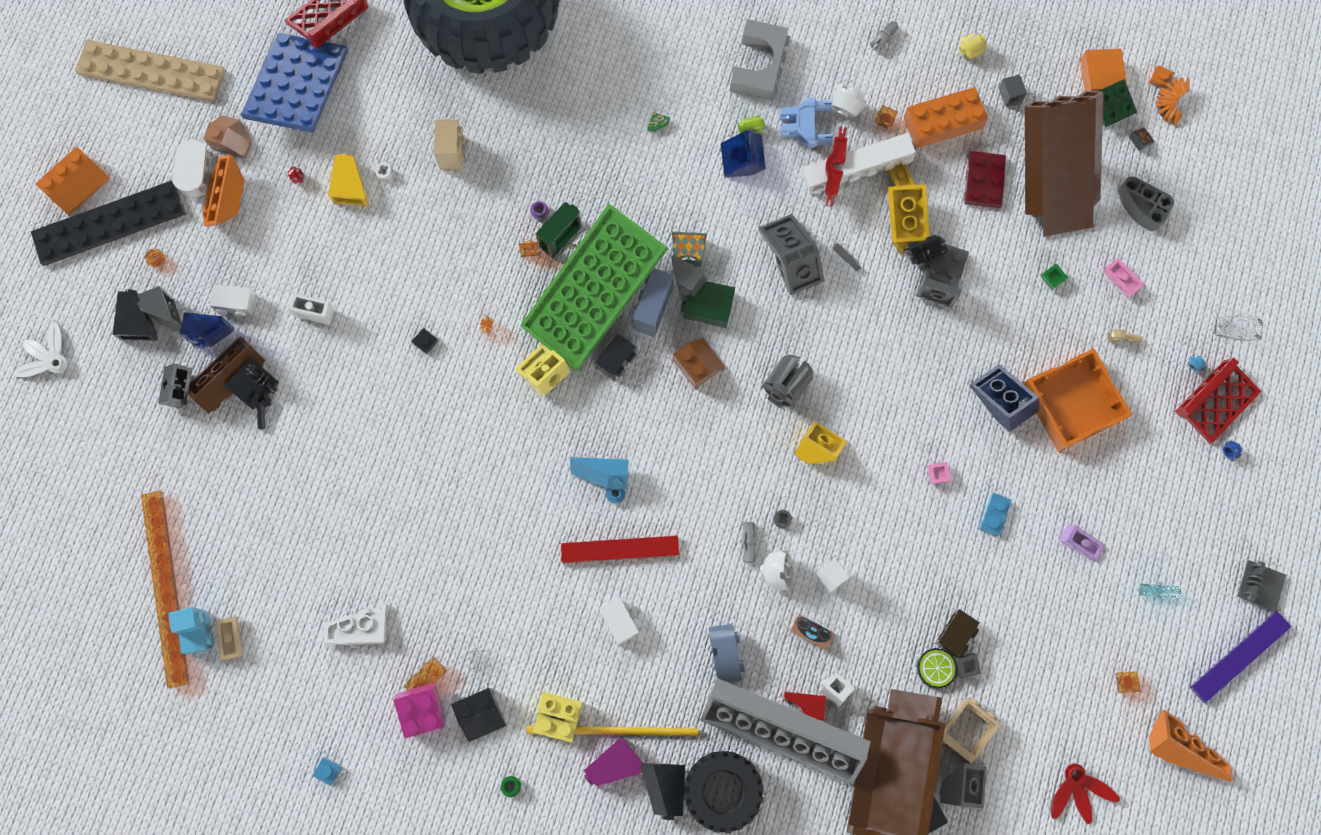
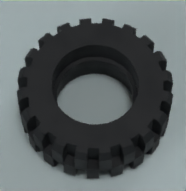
[684,751,764,833]

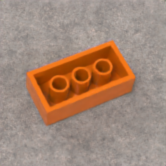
[903,87,989,148]

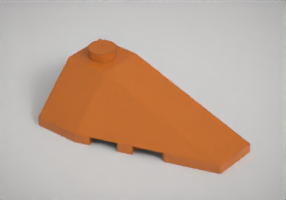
[1149,709,1233,782]

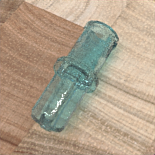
[1138,583,1181,599]

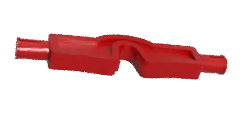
[825,126,848,207]

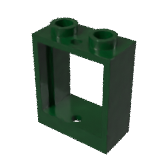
[535,202,582,258]

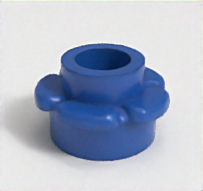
[1222,441,1242,459]

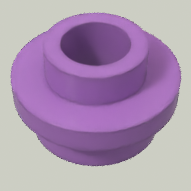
[530,201,549,219]

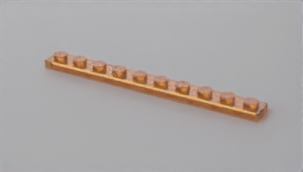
[141,491,190,689]

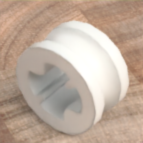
[375,162,393,181]

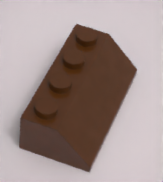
[188,336,266,414]

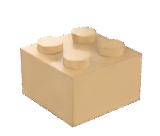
[434,120,466,170]

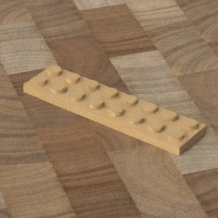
[75,40,225,102]

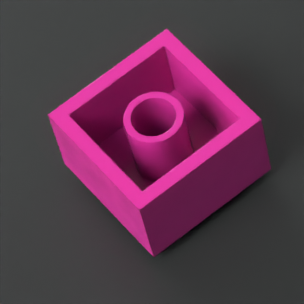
[393,682,446,739]

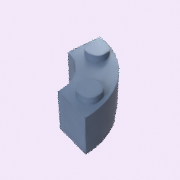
[709,624,745,683]

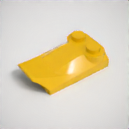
[887,184,930,253]

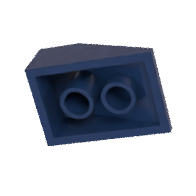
[970,364,1039,432]

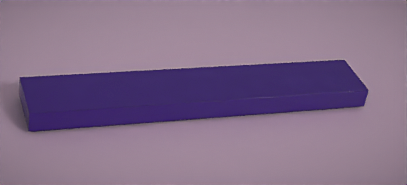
[1190,611,1292,703]

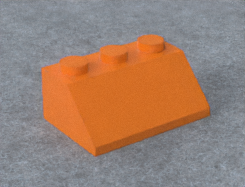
[35,146,110,216]

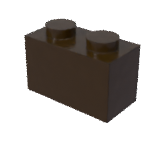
[934,609,980,657]

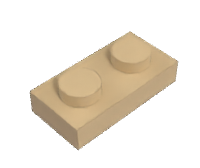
[216,617,243,661]

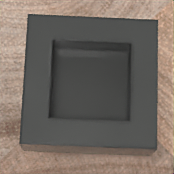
[955,653,981,679]

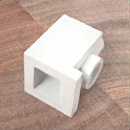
[821,673,855,709]

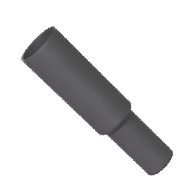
[832,243,861,271]

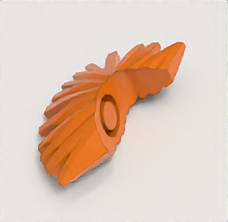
[1155,77,1190,126]

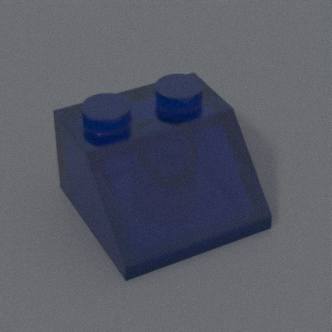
[720,130,766,177]
[180,312,234,349]

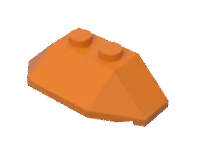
[202,154,245,227]

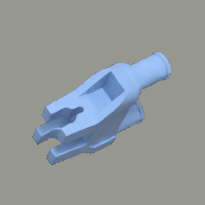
[780,97,833,148]

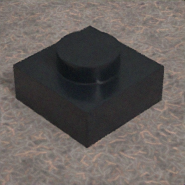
[411,328,439,355]

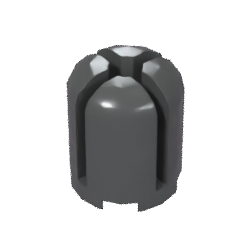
[761,354,814,410]

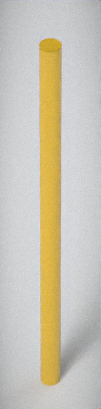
[526,725,698,736]

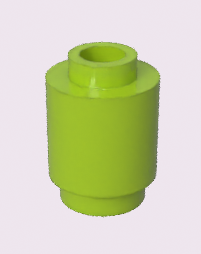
[737,115,765,137]

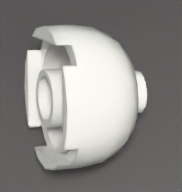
[760,551,794,590]

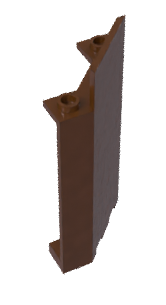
[1025,91,1103,237]
[846,689,946,835]

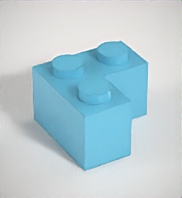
[168,607,213,655]

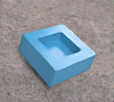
[312,757,342,786]

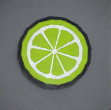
[916,648,957,689]

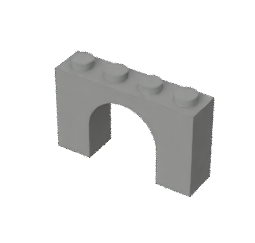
[730,19,791,100]

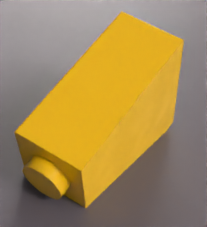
[328,153,369,206]

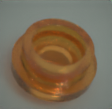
[145,249,165,267]
[479,315,493,334]

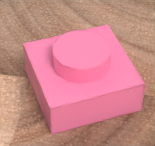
[927,462,952,485]

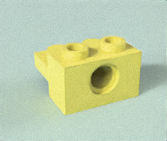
[515,344,570,397]
[533,692,583,743]

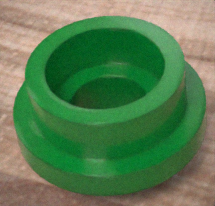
[501,776,521,797]

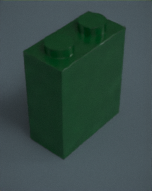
[680,281,736,328]

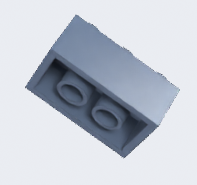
[631,268,674,338]

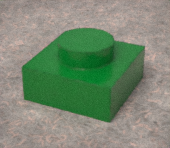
[1040,263,1068,290]

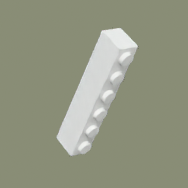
[802,133,916,194]

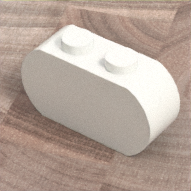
[171,140,212,198]

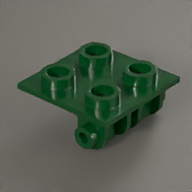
[1099,79,1137,127]

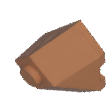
[204,115,251,158]

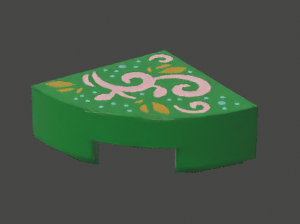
[647,112,670,131]

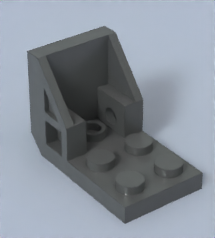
[759,214,824,295]
[916,243,969,308]

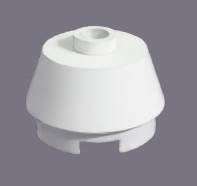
[832,84,868,117]

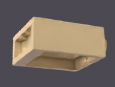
[943,698,1000,764]

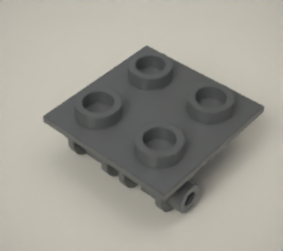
[1237,560,1286,611]

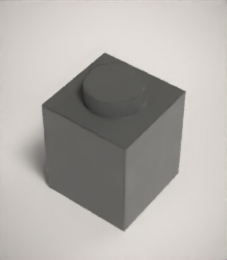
[998,74,1027,106]

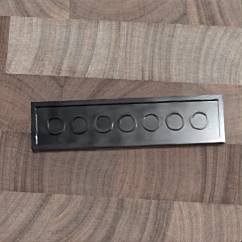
[30,180,186,266]

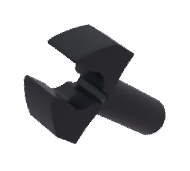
[250,393,271,430]

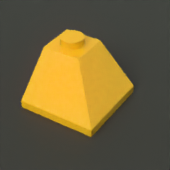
[794,421,847,464]

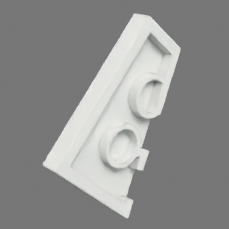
[323,603,387,645]

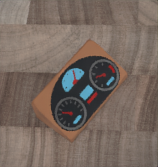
[790,614,834,651]

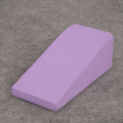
[1059,525,1105,562]

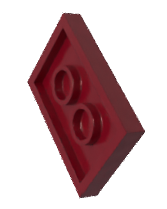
[964,151,1006,209]

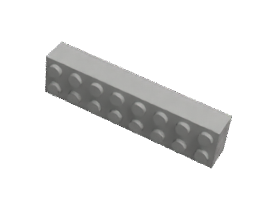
[700,678,871,784]

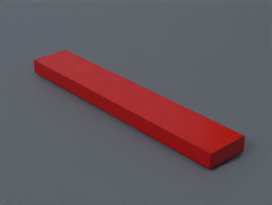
[561,535,679,563]

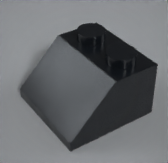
[451,688,507,742]

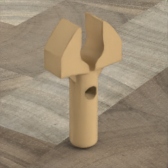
[1107,329,1142,343]

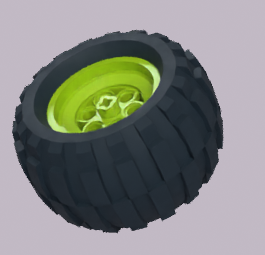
[403,0,560,74]

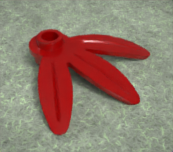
[1051,763,1120,824]

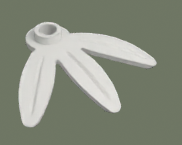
[14,323,68,377]

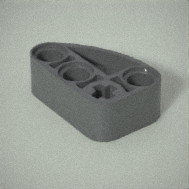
[1118,176,1175,231]

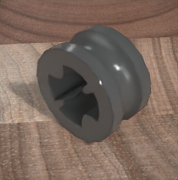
[774,510,792,528]

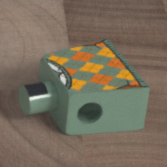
[672,231,707,267]

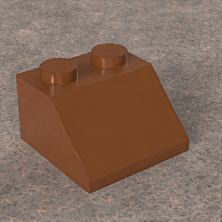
[673,338,725,389]

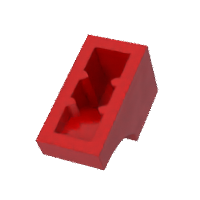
[783,692,826,721]

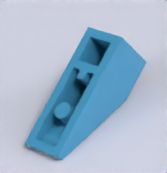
[570,457,629,490]

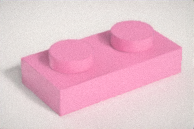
[1103,258,1144,298]

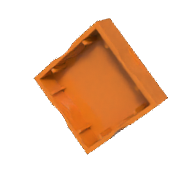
[1023,348,1132,452]

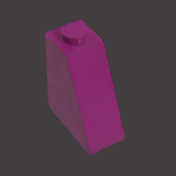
[584,737,643,786]

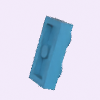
[979,493,1011,537]

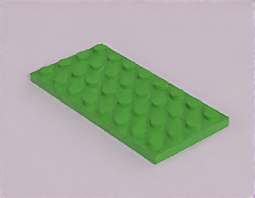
[520,204,668,371]

